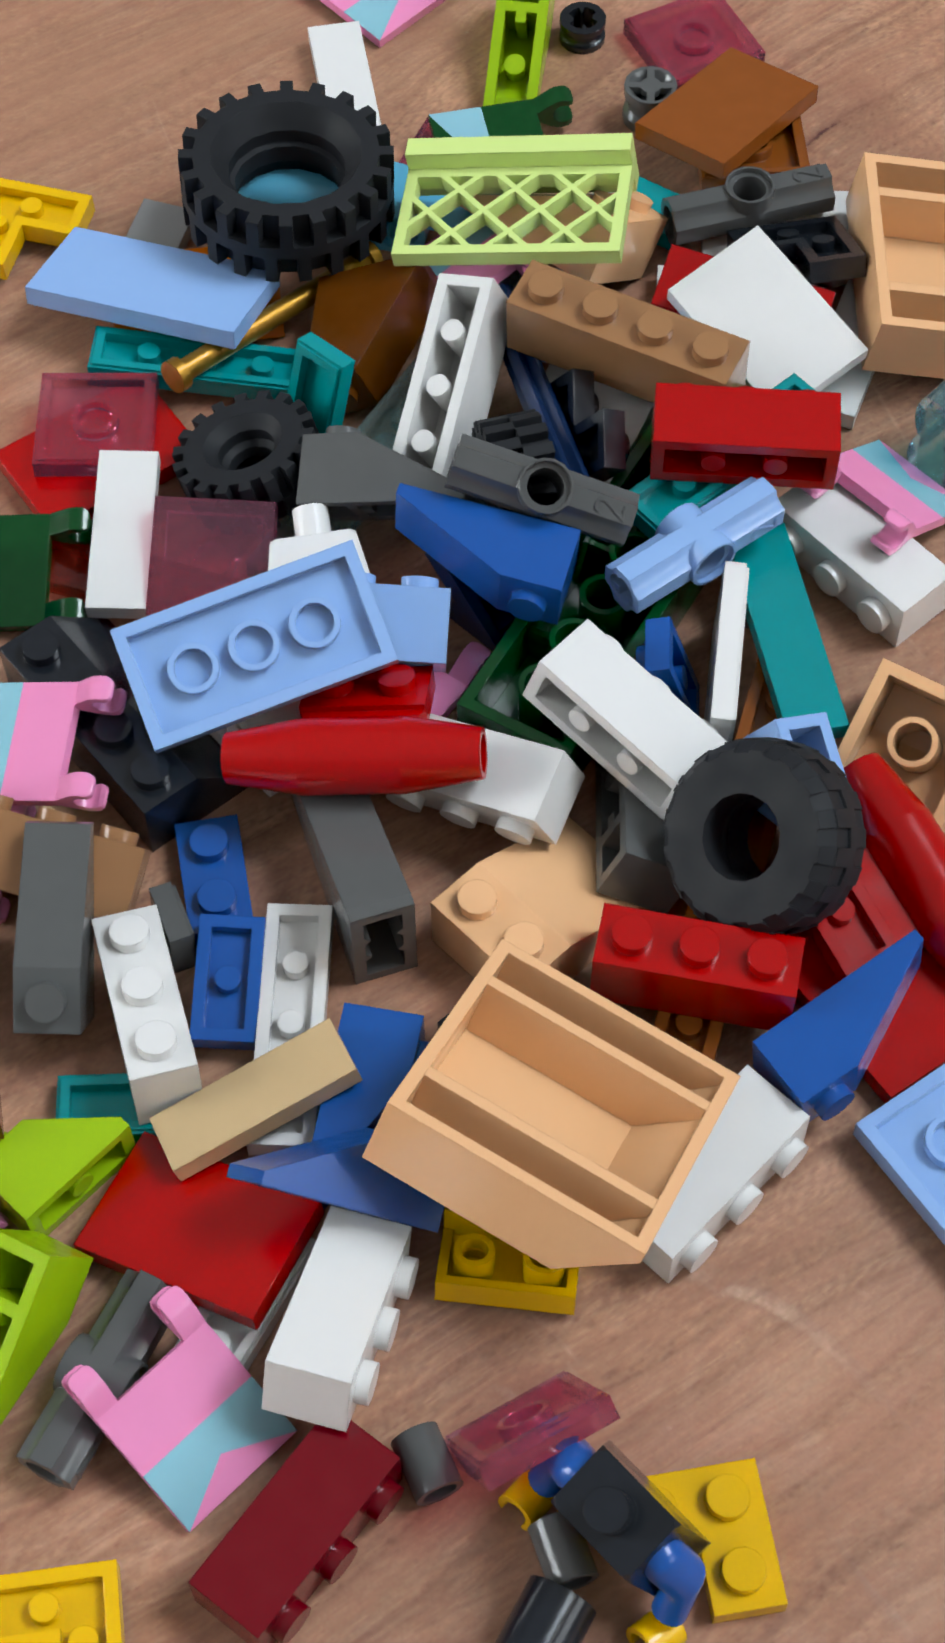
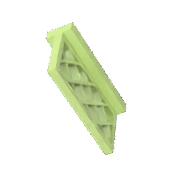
[391,133,639,266]

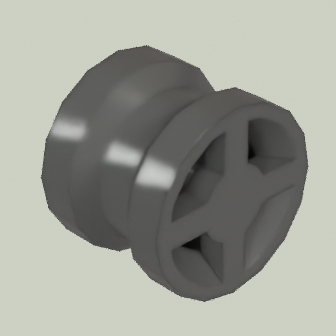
[622,66,678,132]

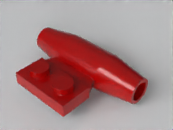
[220,664,488,796]
[808,753,945,981]

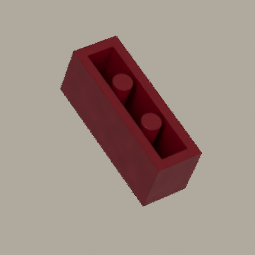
[188,1420,404,1643]

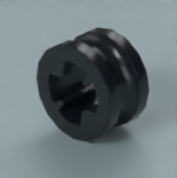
[559,2,606,54]

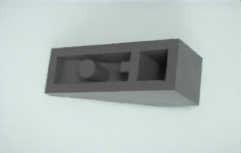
[296,425,488,521]
[595,760,680,914]
[13,821,94,1035]

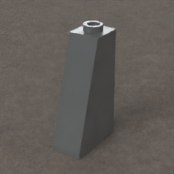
[291,794,418,984]

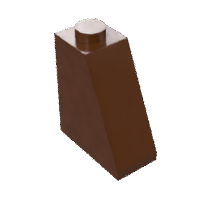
[311,259,438,414]

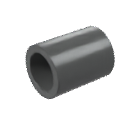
[391,1421,464,1506]
[527,1511,599,1591]

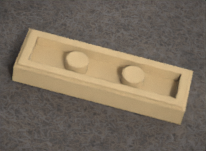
[149,1018,363,1182]

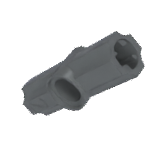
[661,163,835,245]
[444,433,640,548]
[16,1269,168,1490]

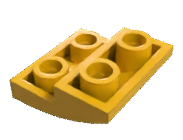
[434,1207,579,1315]

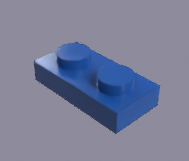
[636,616,700,716]
[174,814,253,946]
[190,913,266,1051]

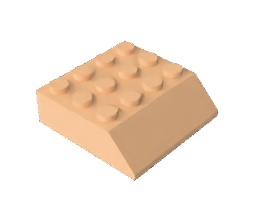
[846,152,945,379]
[362,939,741,1269]

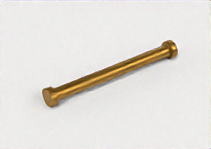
[161,241,384,393]

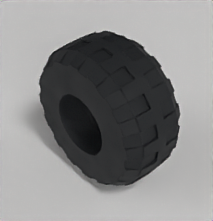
[663,737,866,935]

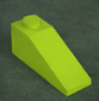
[483,0,555,106]
[0,1229,94,1426]

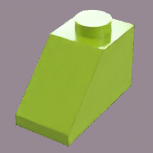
[0,1117,135,1235]

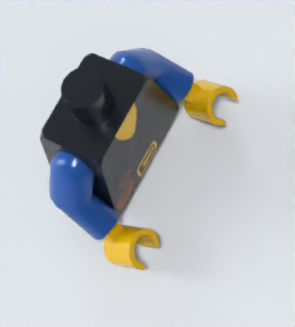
[498,1434,711,1643]

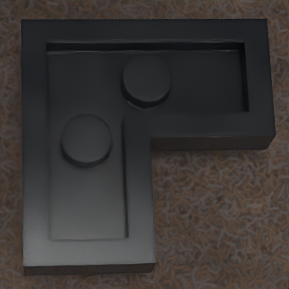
[727,216,866,288]
[551,368,630,482]

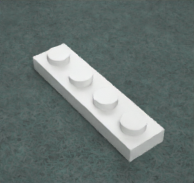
[246,903,334,1155]

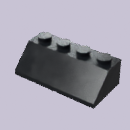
[0,616,248,852]

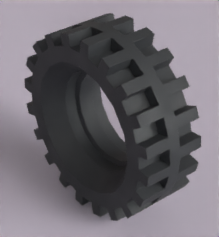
[178,81,395,282]

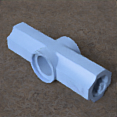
[605,476,785,614]

